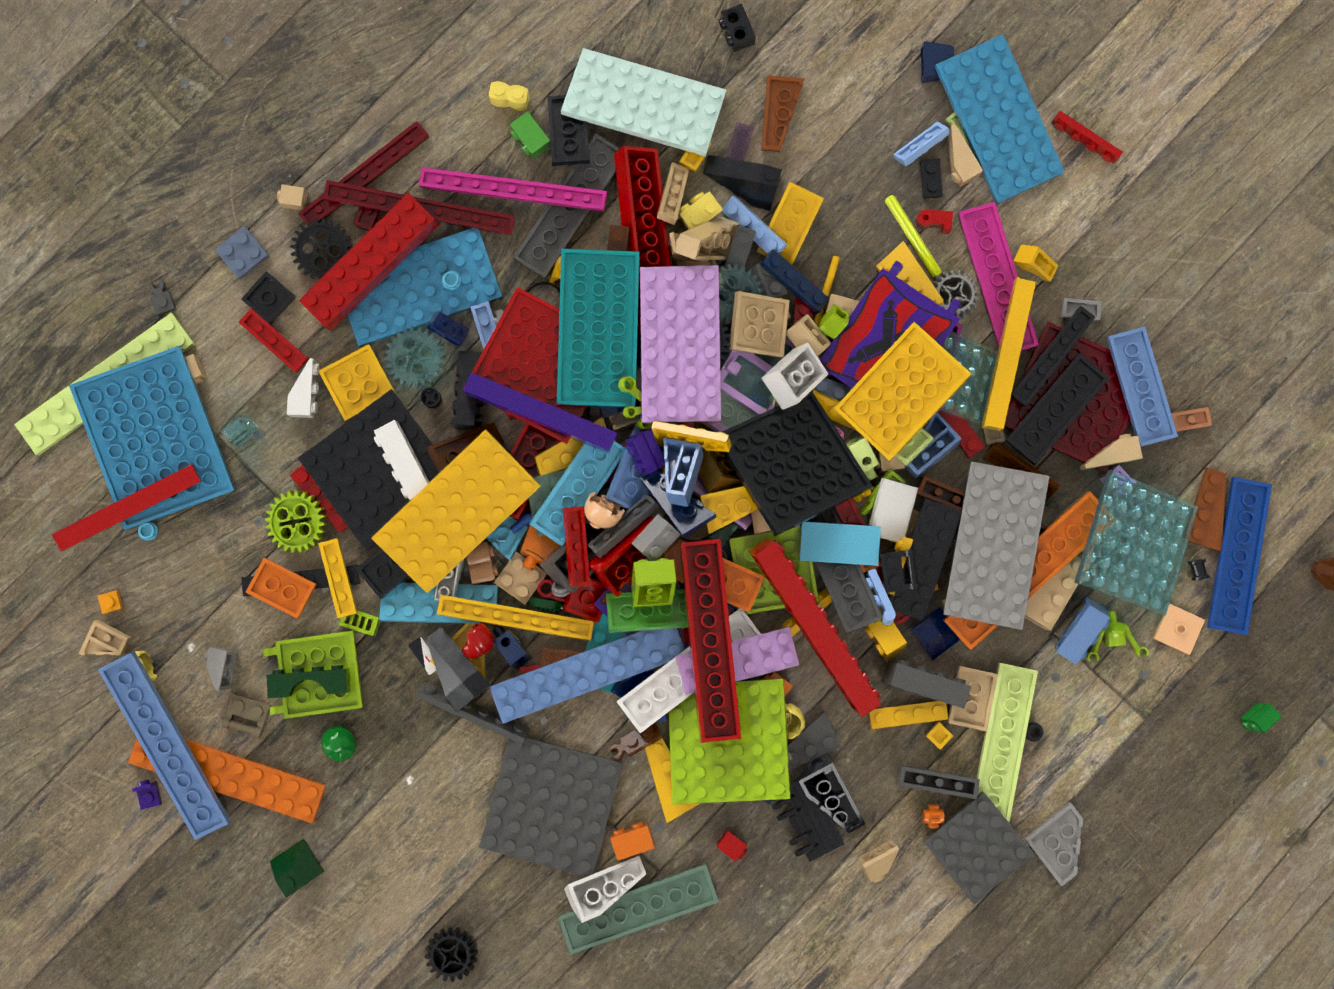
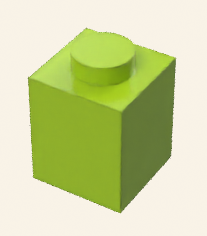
[819,304,850,339]

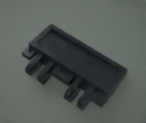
[771,778,844,862]

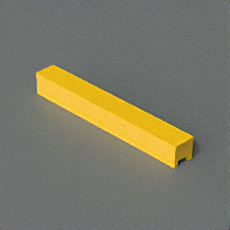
[981,277,1036,431]

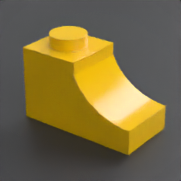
[1013,245,1059,282]

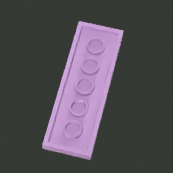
[676,627,799,695]

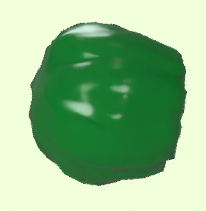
[321,725,357,762]

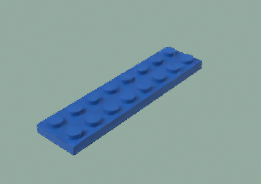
[1207,477,1272,635]

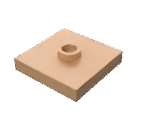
[1153,604,1205,655]

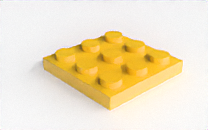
[318,344,397,422]

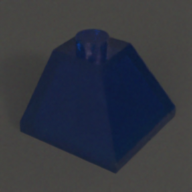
[909,606,960,660]

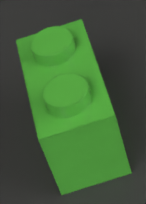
[510,111,551,160]

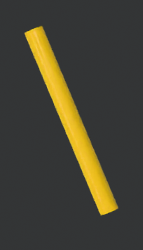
[814,256,840,327]

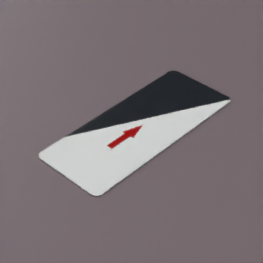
[408,637,436,675]

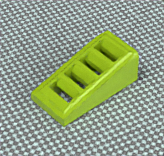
[338,610,380,636]

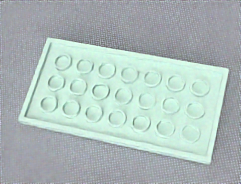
[561,48,726,157]

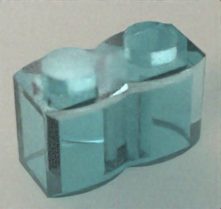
[220,415,258,447]

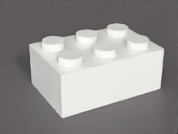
[762,342,828,410]

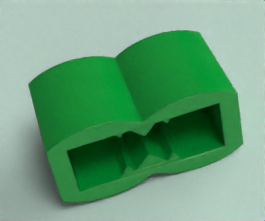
[1240,702,1282,734]

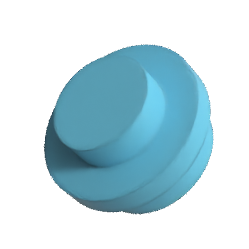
[442,271,461,290]
[138,522,158,541]

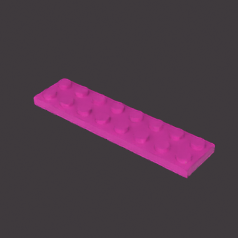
[957,202,1039,351]

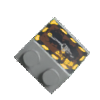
[632,514,682,561]

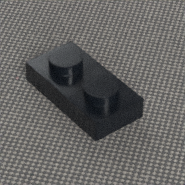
[920,159,943,199]

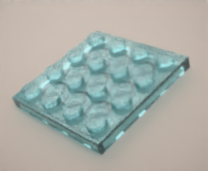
[939,332,998,426]

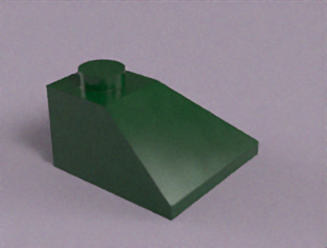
[270,839,324,897]

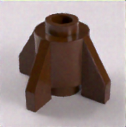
[1310,558,1334,591]

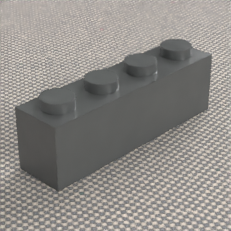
[896,764,980,799]

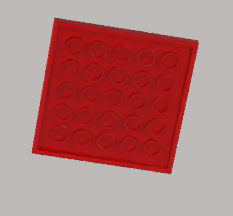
[463,287,587,444]

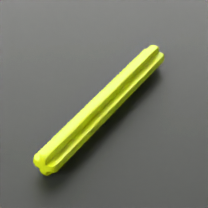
[885,195,942,278]

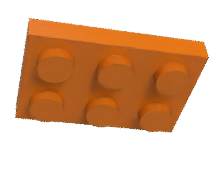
[246,558,317,619]

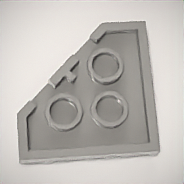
[1024,802,1083,886]

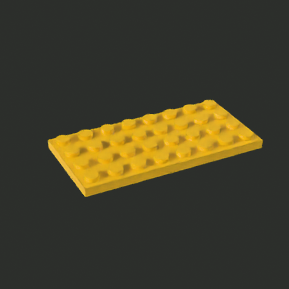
[371,429,541,593]

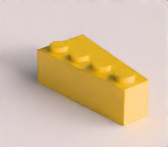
[864,589,907,662]

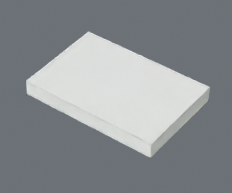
[868,478,918,542]

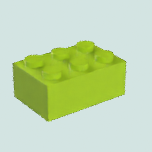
[631,558,676,607]

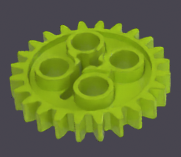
[265,490,328,553]

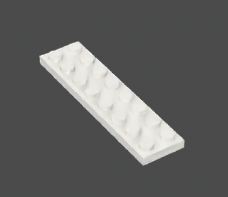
[617,608,761,733]

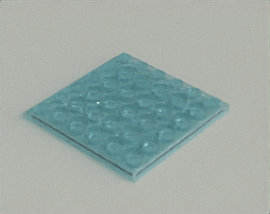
[1074,470,1198,616]

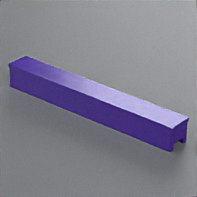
[463,372,617,453]

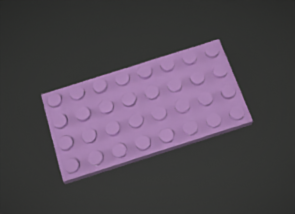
[640,265,721,423]

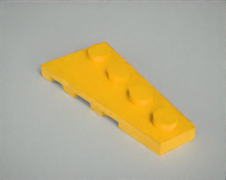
[534,417,606,476]

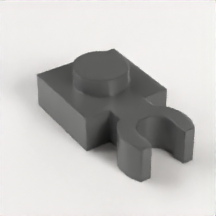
[149,279,177,316]

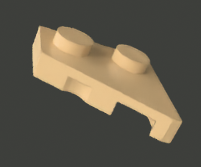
[79,620,131,655]

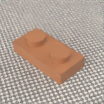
[1171,407,1212,432]

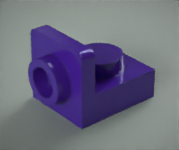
[132,780,162,810]

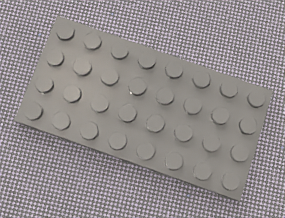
[943,462,1049,630]

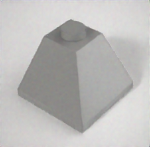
[205,646,238,690]

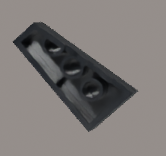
[450,351,484,430]

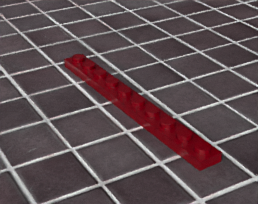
[323,180,515,236]

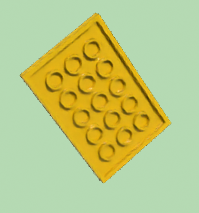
[834,322,972,461]

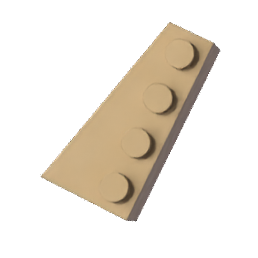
[675,217,740,260]
[1025,556,1090,630]

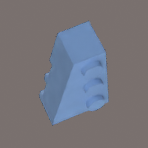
[905,412,962,480]
[663,437,704,507]
[1055,596,1110,664]

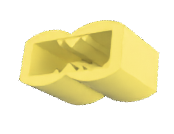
[489,81,530,111]

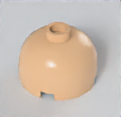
[584,492,625,529]

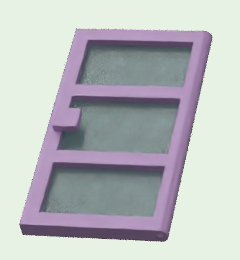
[702,336,796,432]

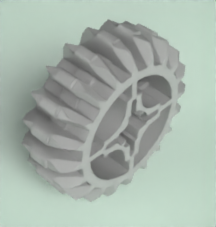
[932,269,980,319]

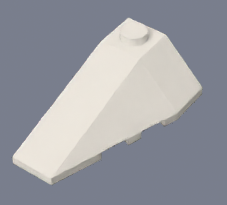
[564,856,646,923]

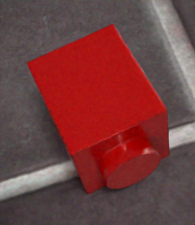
[716,829,747,861]

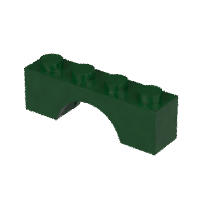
[266,665,350,699]

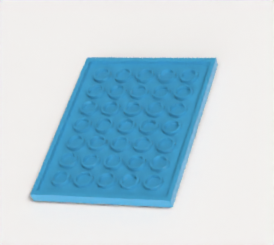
[69,346,236,530]

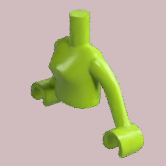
[1085,611,1149,662]

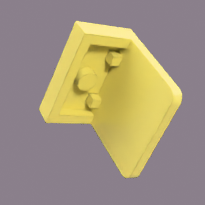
[677,191,723,230]

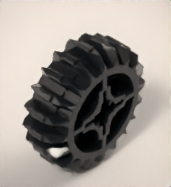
[424,927,478,982]

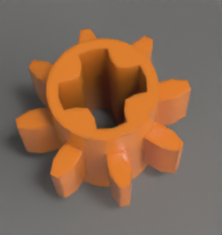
[922,804,944,829]

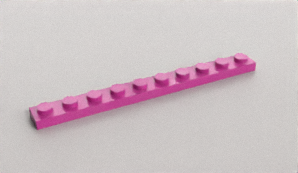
[419,167,608,212]

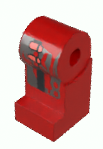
[916,209,953,234]

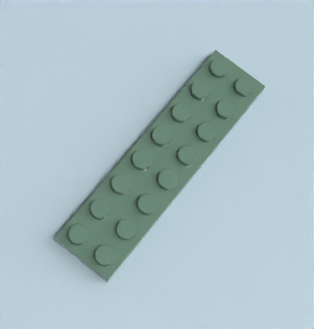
[558,863,719,955]

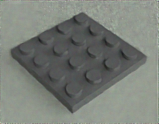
[923,791,1034,904]

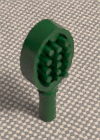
[529,597,564,613]

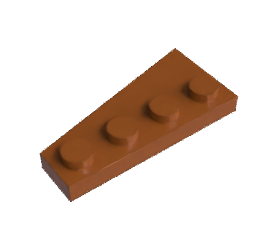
[761,75,805,152]
[1183,467,1226,552]

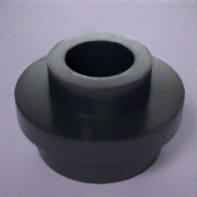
[1026,722,1043,742]

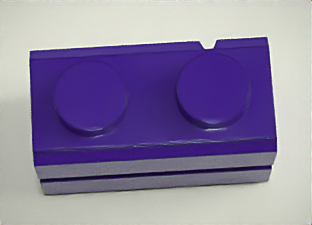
[625,429,665,475]

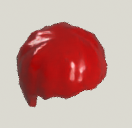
[462,622,494,659]

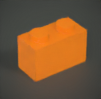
[610,822,655,861]

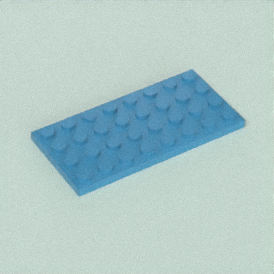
[934,34,1065,204]
[348,228,503,347]

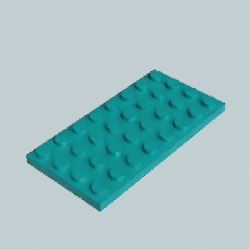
[557,249,639,407]

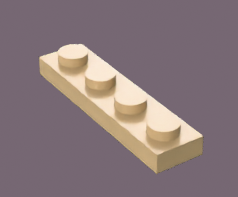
[657,162,689,225]

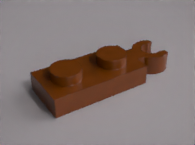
[609,722,663,761]

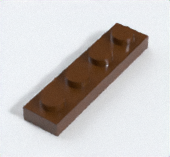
[984,442,1059,501]

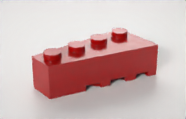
[589,516,654,598]

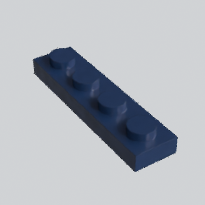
[760,249,829,314]

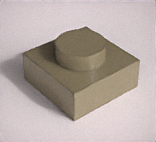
[982,428,1005,446]

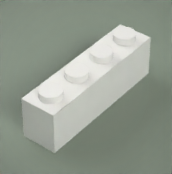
[374,420,429,500]

